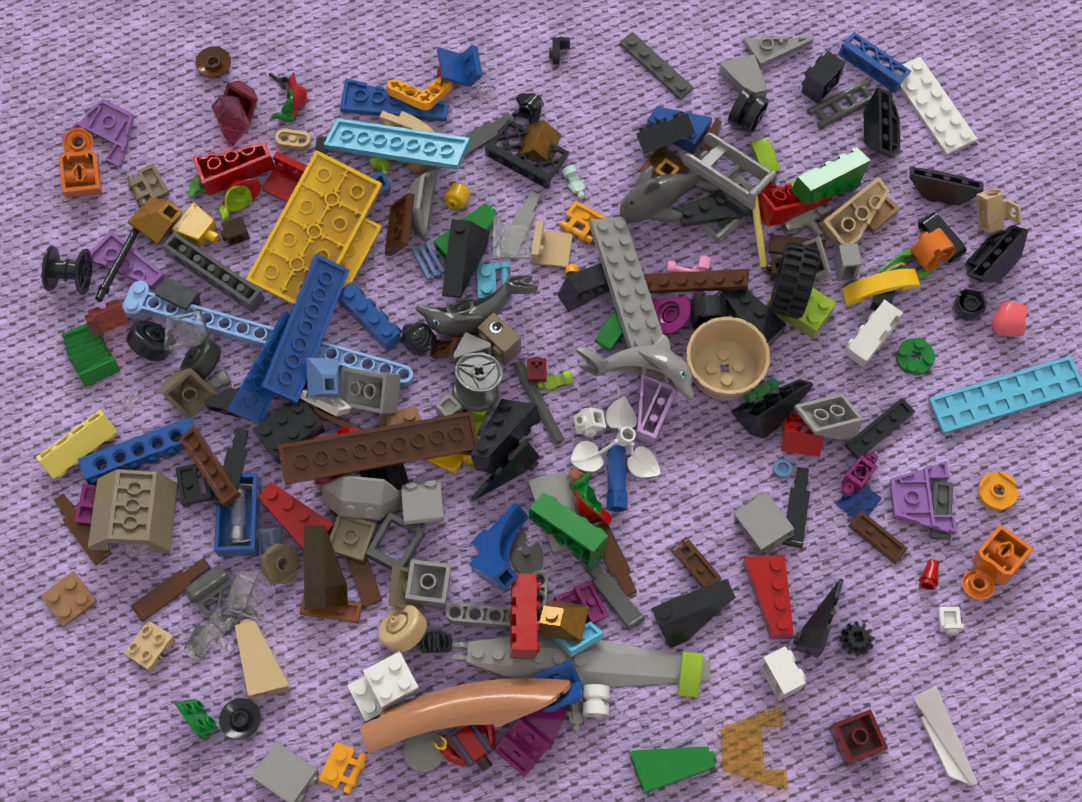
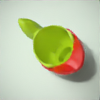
[219,178,261,221]

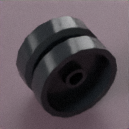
[727,88,769,135]

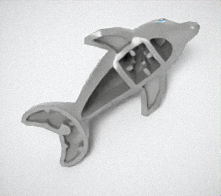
[575,335,694,400]

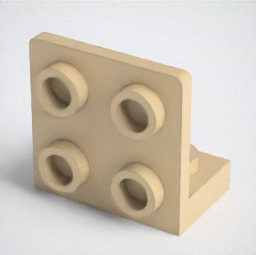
[531,221,573,268]

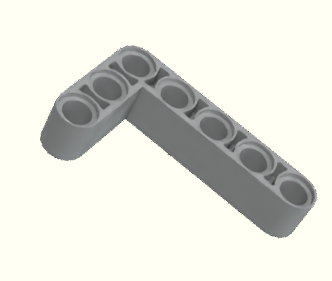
[446,571,548,629]

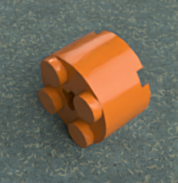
[910,228,956,271]

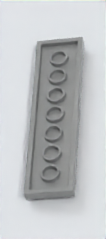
[589,217,663,348]

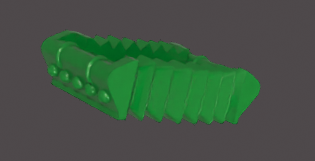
[61,318,121,387]

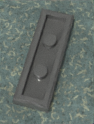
[930,481,953,540]

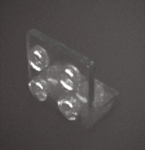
[492,215,531,259]

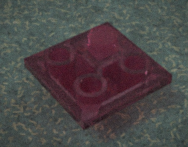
[211,95,251,148]

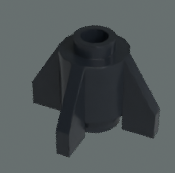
[511,93,544,124]

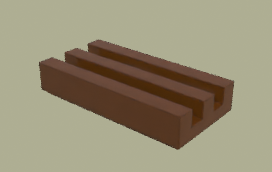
[430,336,461,359]

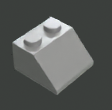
[402,480,444,525]
[405,559,451,609]

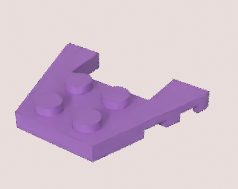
[61,99,135,168]
[889,461,957,534]

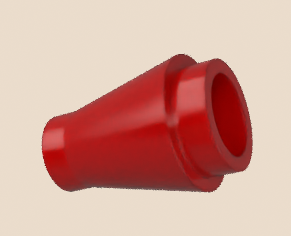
[918,559,940,590]

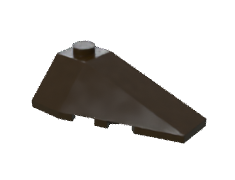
[304,525,348,608]

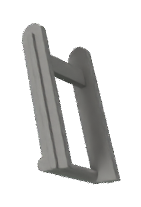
[682,133,777,210]
[698,165,754,243]

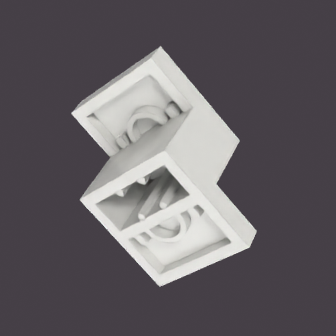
[347,651,419,722]

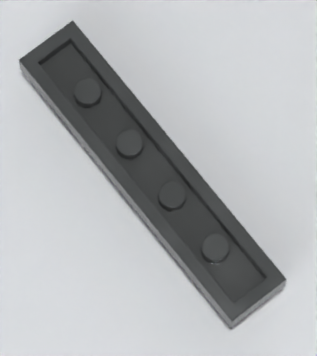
[619,32,694,100]

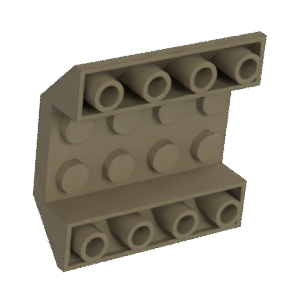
[88,469,178,553]

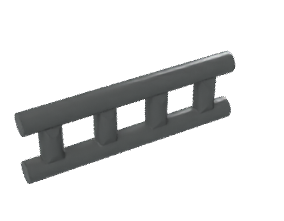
[807,79,872,129]

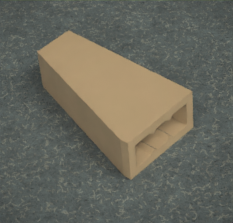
[235,619,291,699]

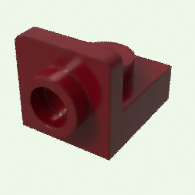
[527,357,547,382]

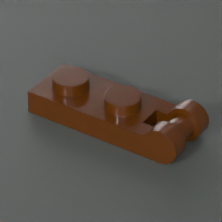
[670,537,722,588]

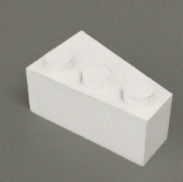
[845,299,903,368]

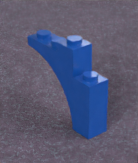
[469,503,529,591]

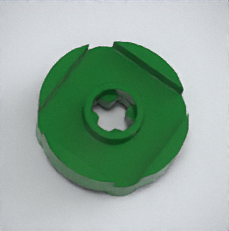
[896,337,935,375]

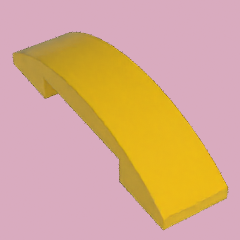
[841,269,920,306]

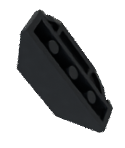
[863,87,900,157]
[909,167,984,206]
[966,225,1028,283]

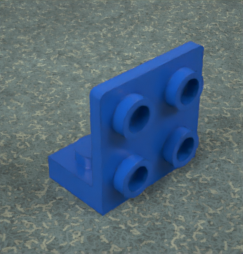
[437,45,483,87]

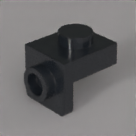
[549,36,570,65]

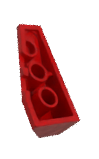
[758,183,833,227]

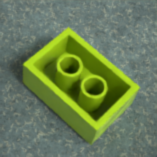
[767,288,836,339]

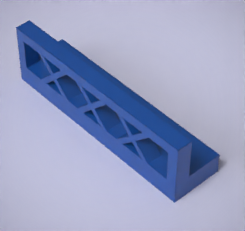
[838,32,911,93]

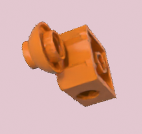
[59,128,103,198]
[962,524,1034,600]

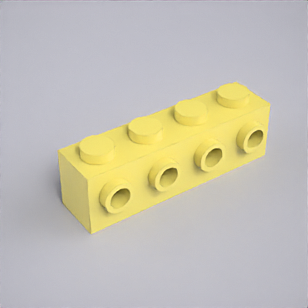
[36,410,118,479]

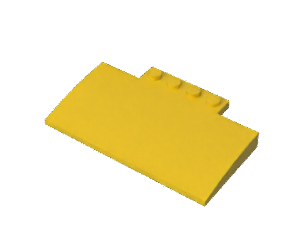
[246,150,383,306]

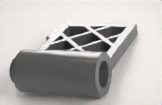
[185,564,254,636]

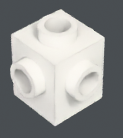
[573,407,606,437]

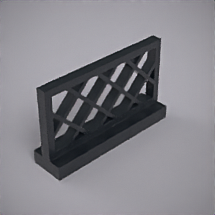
[485,119,569,189]

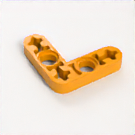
[387,76,453,110]

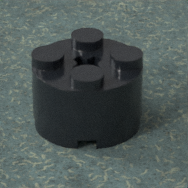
[691,293,729,330]

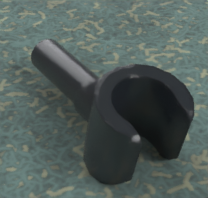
[269,72,289,89]

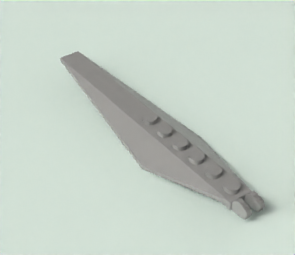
[450,632,711,689]

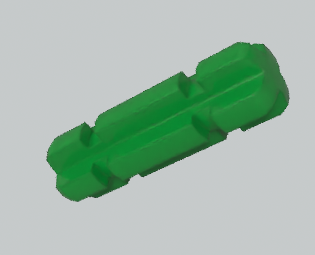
[745,378,779,403]

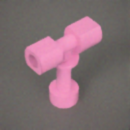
[666,256,711,294]

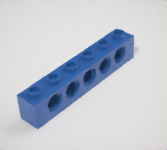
[78,417,194,485]

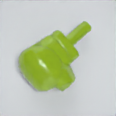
[369,157,389,176]

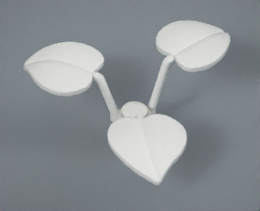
[570,397,660,478]

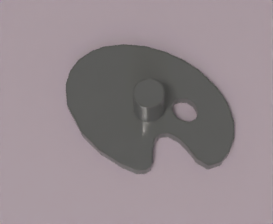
[510,532,543,574]

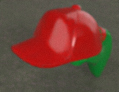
[271,72,309,122]
[571,471,612,525]

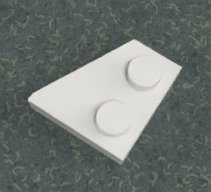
[300,389,351,417]

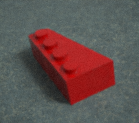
[192,142,276,196]
[742,555,794,640]

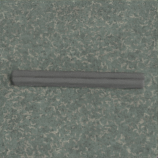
[514,361,564,445]

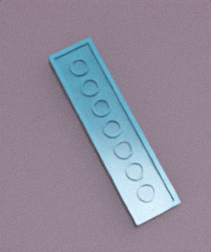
[324,118,471,170]

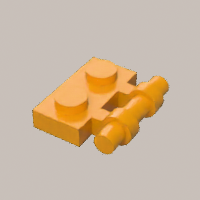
[559,200,607,244]
[318,741,368,795]

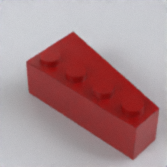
[258,481,334,551]
[510,574,540,659]

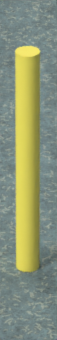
[752,195,767,268]

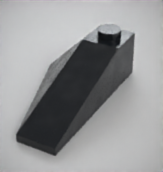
[732,379,813,439]
[469,439,540,502]
[793,578,844,658]
[651,579,736,648]

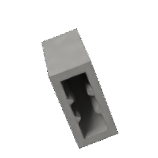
[719,55,768,98]

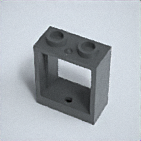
[366,513,425,570]

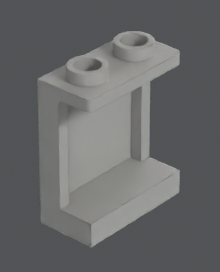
[734,492,794,556]
[251,741,319,802]

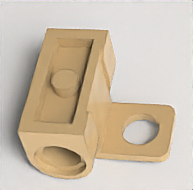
[976,189,1021,233]

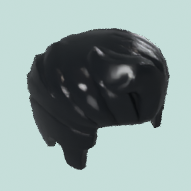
[953,288,987,321]
[401,322,437,356]

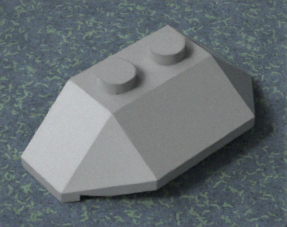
[407,169,437,242]
[321,475,402,520]

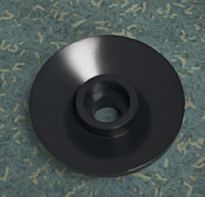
[219,698,261,740]

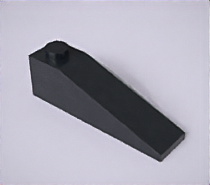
[442,219,490,298]

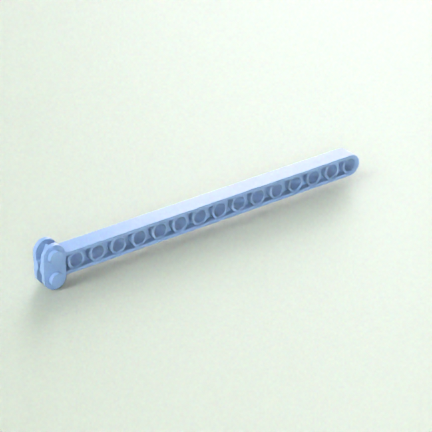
[123,281,414,388]

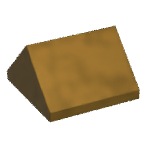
[517,120,561,162]

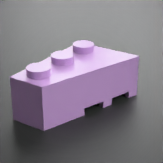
[636,374,677,446]

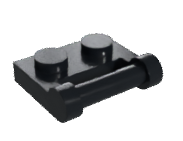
[176,464,215,506]

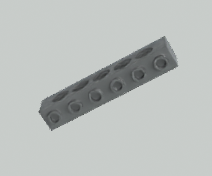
[162,232,265,313]

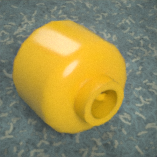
[444,183,471,210]

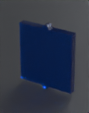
[836,486,882,518]

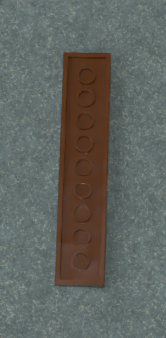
[278,411,478,485]

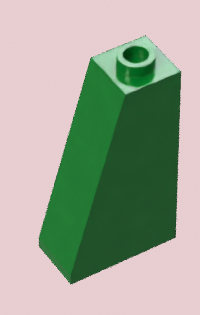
[434,203,498,260]
[629,746,717,794]

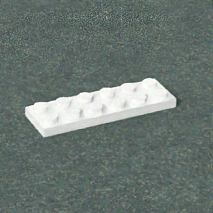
[894,57,977,156]

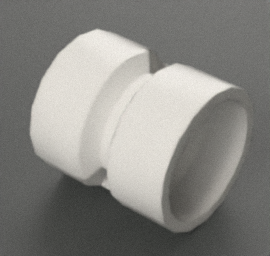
[583,684,610,718]

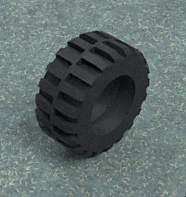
[769,242,820,319]

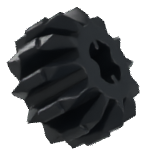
[839,621,875,657]
[418,631,452,653]

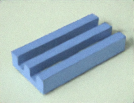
[412,242,445,281]

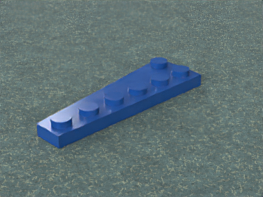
[340,78,449,122]
[227,312,290,425]

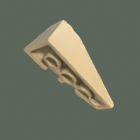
[818,177,890,246]

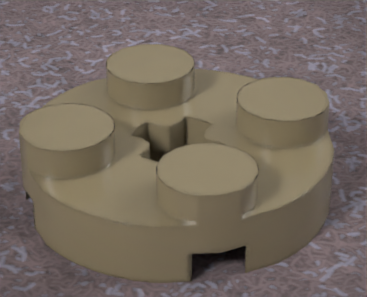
[260,544,300,584]

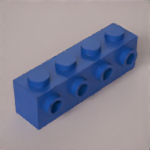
[338,282,402,352]

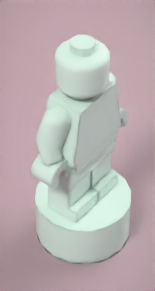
[561,165,585,199]

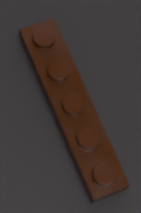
[179,426,241,508]

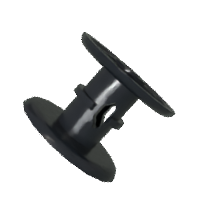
[42,245,93,295]

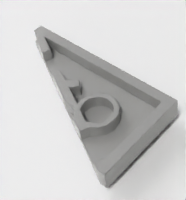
[743,36,814,67]

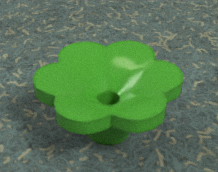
[188,176,205,197]

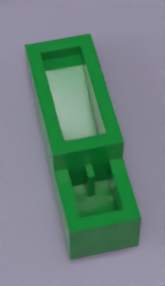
[594,310,624,351]

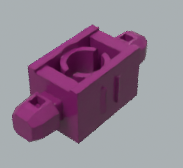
[841,452,878,497]

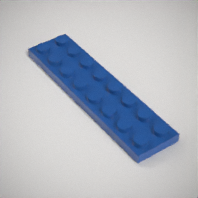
[260,254,350,404]

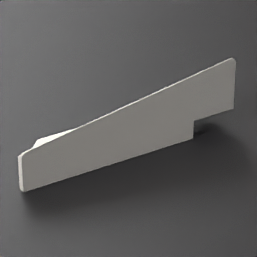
[913,686,977,787]

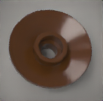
[195,46,231,78]

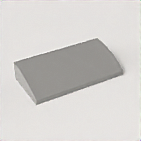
[528,472,577,556]

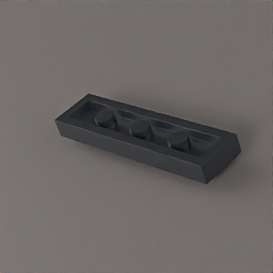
[845,398,915,460]

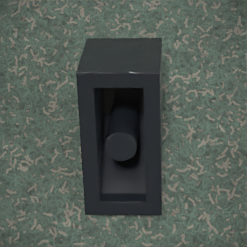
[205,387,244,419]

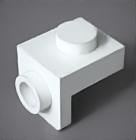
[937,607,964,636]

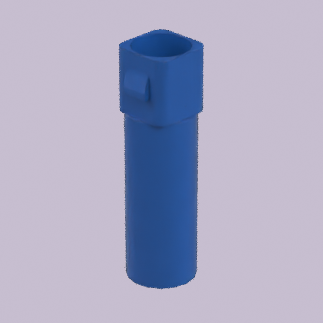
[607,445,627,512]

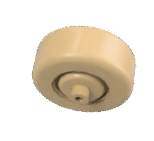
[378,605,427,653]

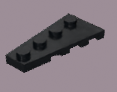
[675,183,753,227]

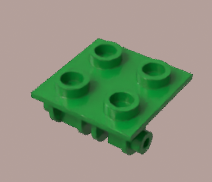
[174,699,219,741]

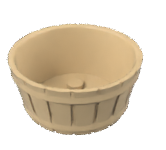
[687,317,770,400]

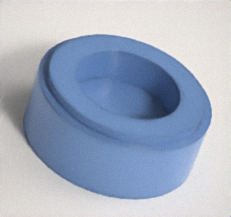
[773,459,793,479]

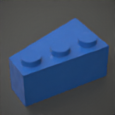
[647,106,712,154]

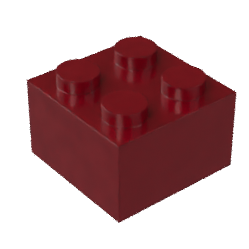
[829,709,888,767]

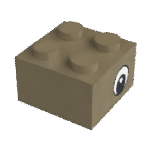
[477,313,521,366]

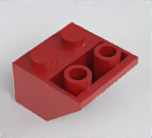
[781,414,824,457]

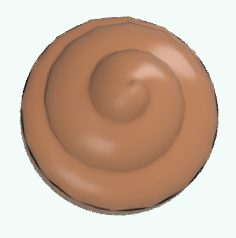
[568,467,587,486]

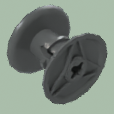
[452,352,503,412]

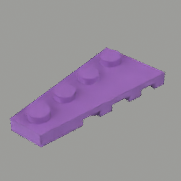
[90,231,165,289]

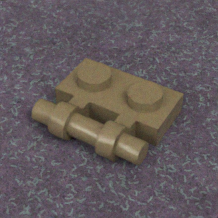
[127,163,170,207]

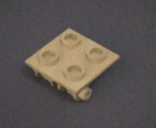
[123,620,175,672]

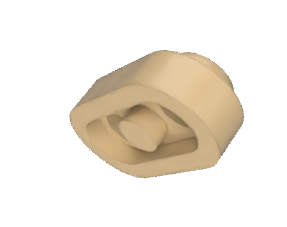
[275,129,311,150]

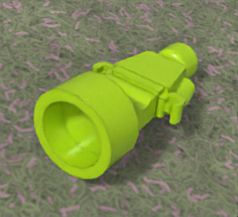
[536,370,574,390]

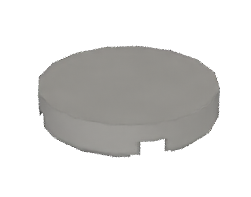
[403,731,444,773]

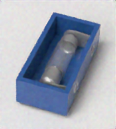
[214,473,261,557]

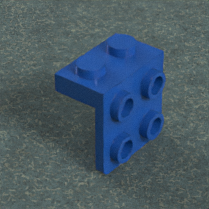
[534,660,583,712]

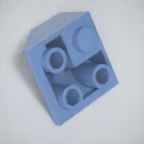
[306,358,342,397]

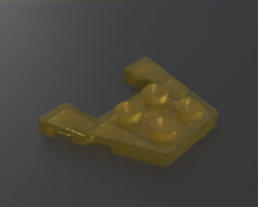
[720,707,788,790]

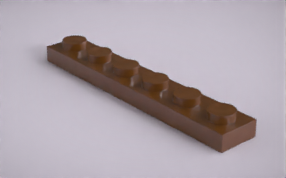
[644,269,749,294]

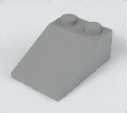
[340,367,401,413]
[794,393,864,440]

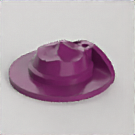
[652,296,691,335]

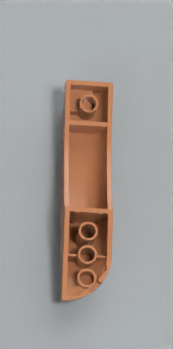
[361,678,571,754]

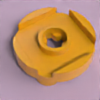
[977,472,1019,511]

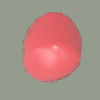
[991,302,1028,337]

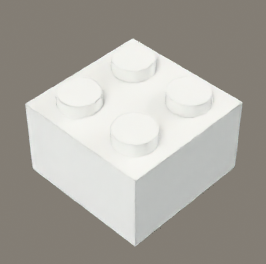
[759,646,806,701]

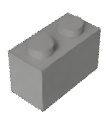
[833,243,862,281]

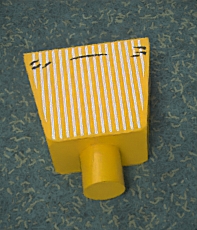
[172,202,220,247]

